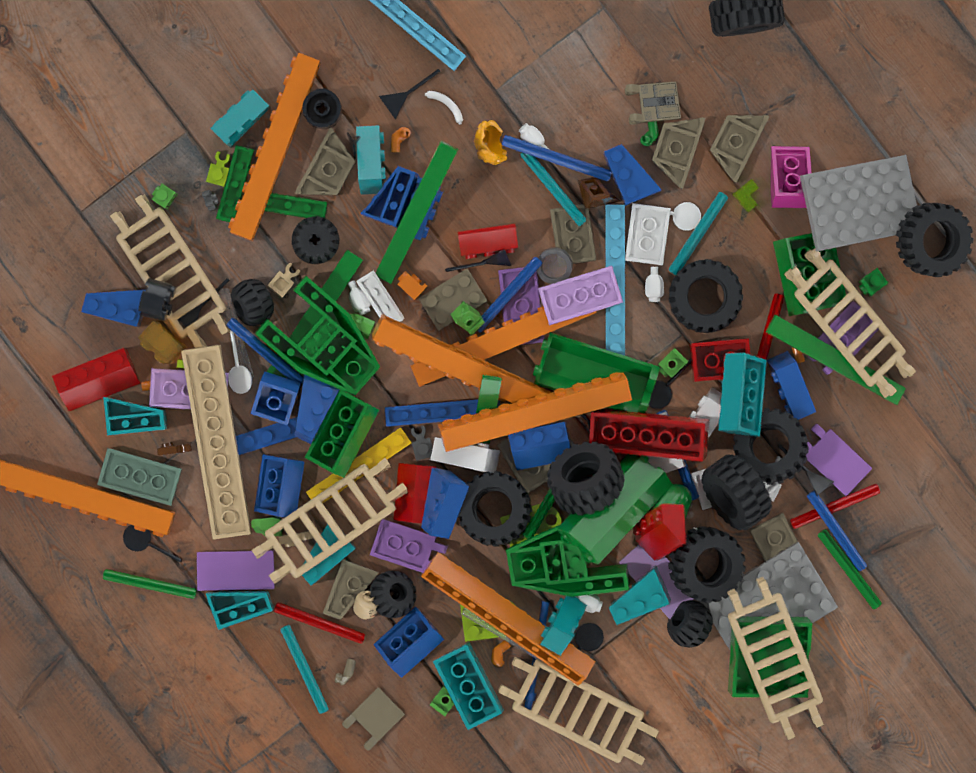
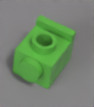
[152,184,178,210]
[450,301,485,335]
[657,348,688,378]
[430,685,454,716]

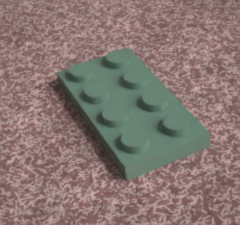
[97,448,182,506]

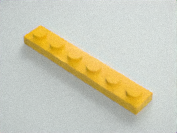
[306,427,411,503]

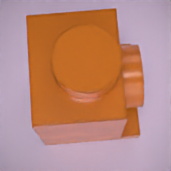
[397,271,428,300]

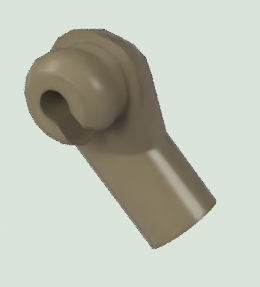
[335,659,356,685]

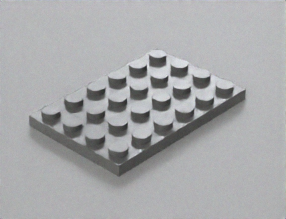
[800,155,917,252]
[700,542,838,650]

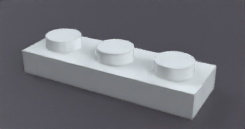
[356,270,405,322]

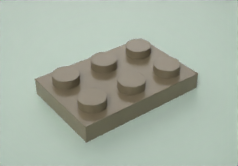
[419,268,487,331]

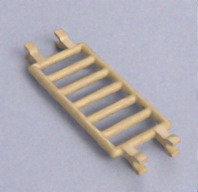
[110,194,230,348]
[784,248,916,398]
[252,458,408,584]
[727,577,824,740]
[497,657,659,765]

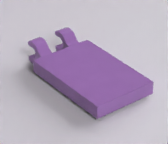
[808,301,879,375]
[806,424,872,496]
[370,519,448,573]

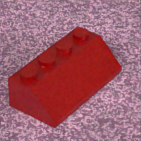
[52,348,141,412]
[633,504,686,561]

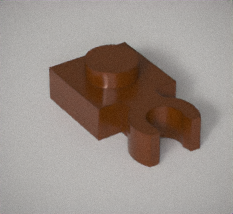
[157,442,192,456]

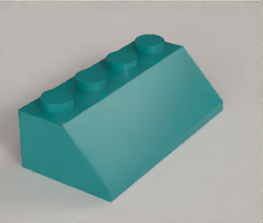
[718,353,767,436]
[433,642,504,730]

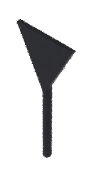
[379,69,440,119]
[347,132,360,160]
[445,249,512,272]
[178,278,229,327]
[778,444,834,496]

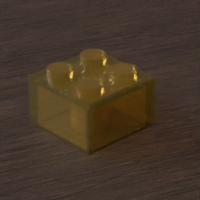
[138,321,186,364]

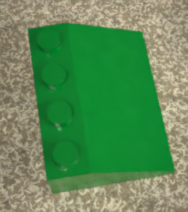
[773,233,846,317]

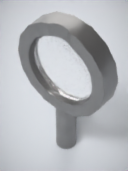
[537,247,573,284]

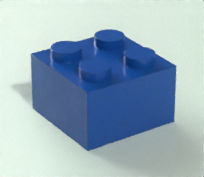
[251,371,301,425]

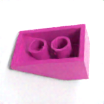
[771,146,812,208]

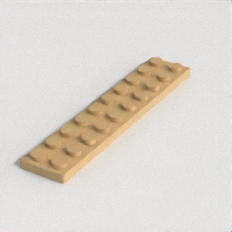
[181,345,251,539]

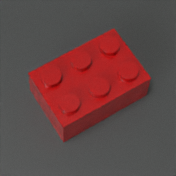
[690,338,750,382]

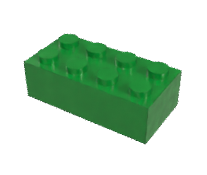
[304,390,379,478]

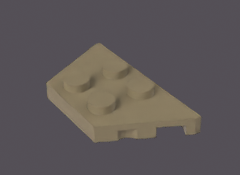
[710,115,770,183]
[652,117,706,189]
[295,128,355,196]

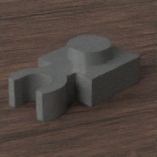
[202,190,219,212]
[411,425,433,461]

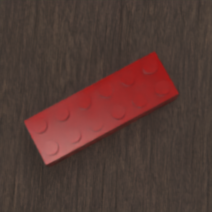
[589,409,709,462]

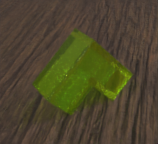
[732,179,759,213]

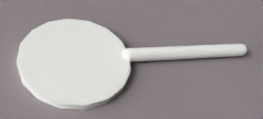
[670,202,701,231]
[228,330,252,394]

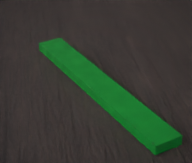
[376,141,459,284]
[267,250,363,378]
[766,315,906,405]

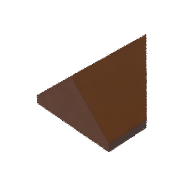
[578,177,621,209]

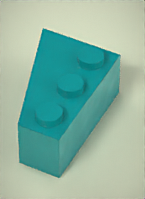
[210,90,271,148]
[356,125,386,195]
[103,397,168,436]
[302,524,356,586]
[609,565,671,625]
[206,591,274,630]
[540,596,587,656]

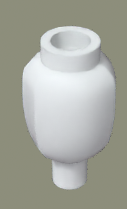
[519,123,549,149]
[645,267,664,302]
[348,280,371,315]
[575,594,603,613]

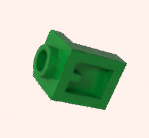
[858,268,888,297]

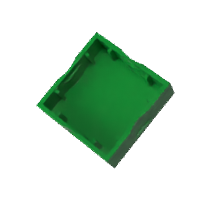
[728,616,812,698]

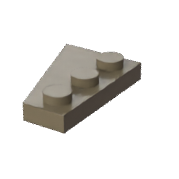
[323,559,379,620]

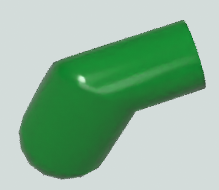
[640,121,659,146]

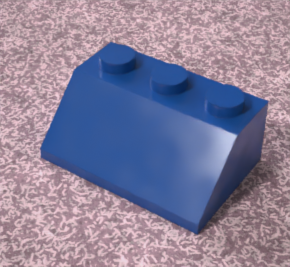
[508,421,571,471]
[254,455,305,517]
[373,607,445,678]

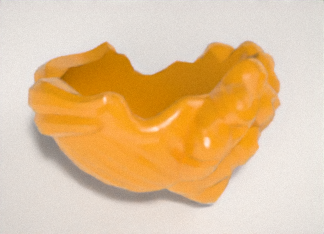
[474,120,507,165]

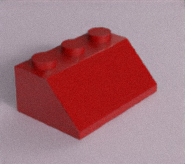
[458,224,518,260]
[393,463,437,524]

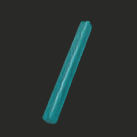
[520,153,586,226]
[668,192,728,275]
[280,625,329,714]

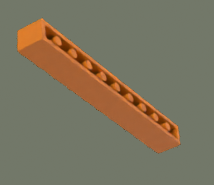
[228,52,321,242]
[411,306,597,387]
[372,314,552,403]
[438,372,632,452]
[0,460,176,537]
[421,552,596,686]

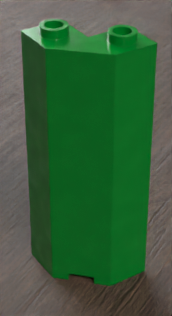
[533,332,660,413]
[557,454,673,564]

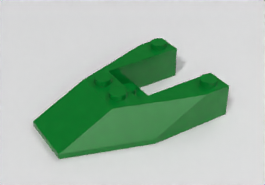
[255,276,380,396]
[506,524,630,597]

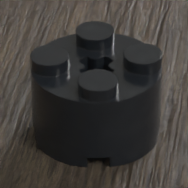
[302,89,342,129]
[139,278,176,321]

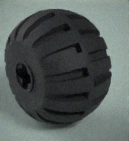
[291,216,340,264]
[231,279,274,326]
[370,571,417,618]
[667,600,713,648]

